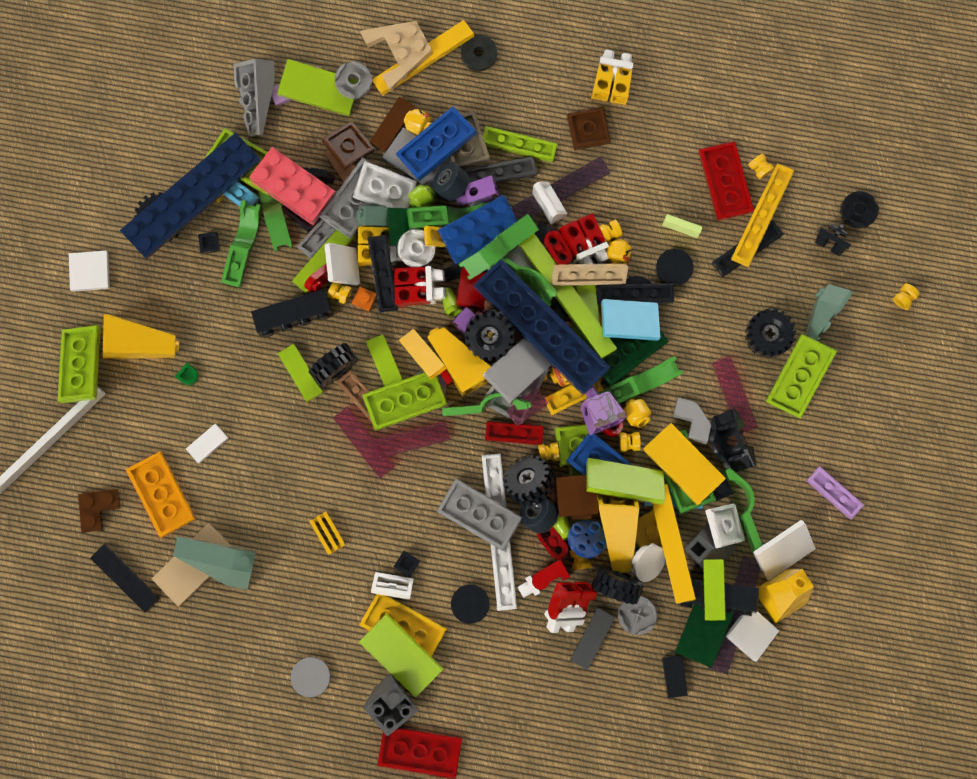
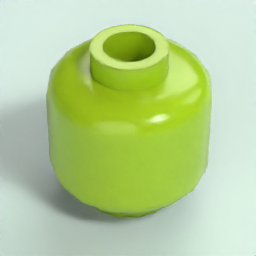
[408,184,436,208]

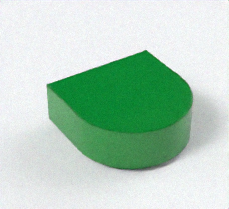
[175,362,199,386]

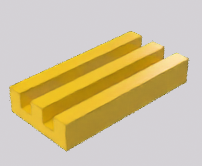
[309,511,346,555]

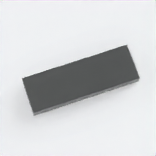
[570,608,615,670]

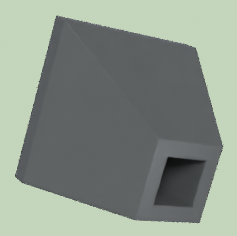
[683,522,736,572]
[363,674,419,736]

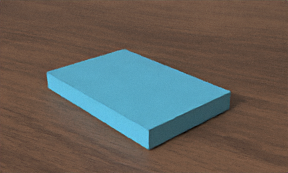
[601,299,660,340]

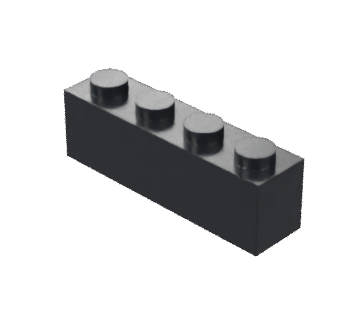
[251,289,333,337]
[680,579,759,616]

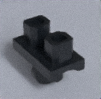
[814,223,851,256]

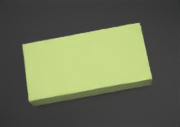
[662,214,702,238]

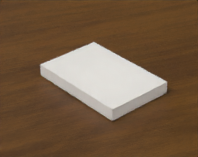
[353,161,417,208]
[753,520,816,581]

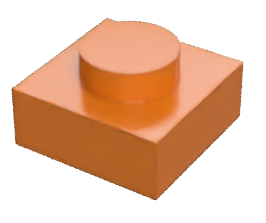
[352,286,377,312]

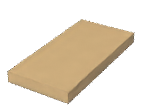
[152,523,231,607]

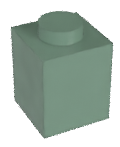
[357,206,387,227]

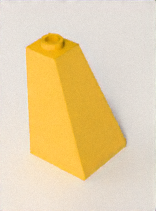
[103,314,179,359]
[427,327,491,398]
[597,493,639,573]
[757,569,814,624]

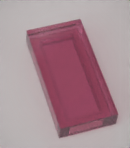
[506,388,548,426]

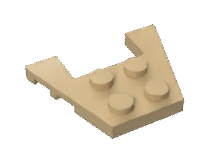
[360,21,433,92]

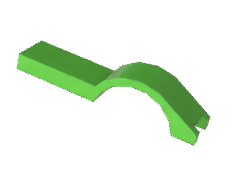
[258,191,293,252]
[221,200,261,288]
[407,202,489,229]
[458,214,539,280]
[487,257,558,307]
[598,356,684,404]
[442,392,531,416]
[722,468,763,554]

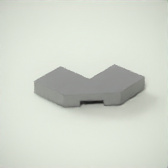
[673,397,711,444]

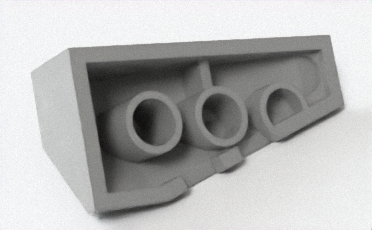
[233,59,275,137]

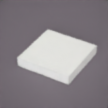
[325,243,360,286]
[69,251,110,292]
[705,503,745,548]
[725,611,779,662]

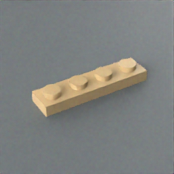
[551,264,628,286]

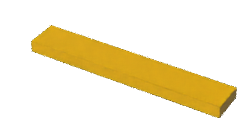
[372,20,474,96]
[731,163,795,267]
[652,484,696,604]

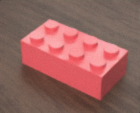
[250,147,335,226]

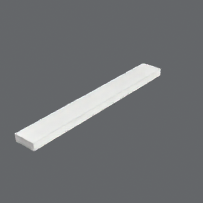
[0,387,106,494]
[482,453,517,611]

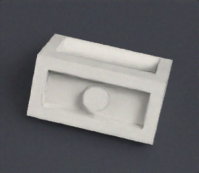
[532,182,568,225]

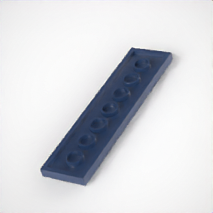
[120,132,261,260]
[473,259,610,395]

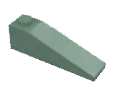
[805,284,853,341]
[173,536,256,590]

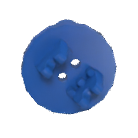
[568,520,606,558]

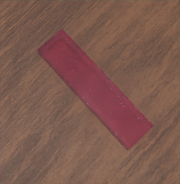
[711,356,758,433]
[333,406,395,479]
[370,421,450,460]

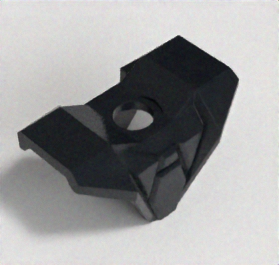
[709,409,757,473]

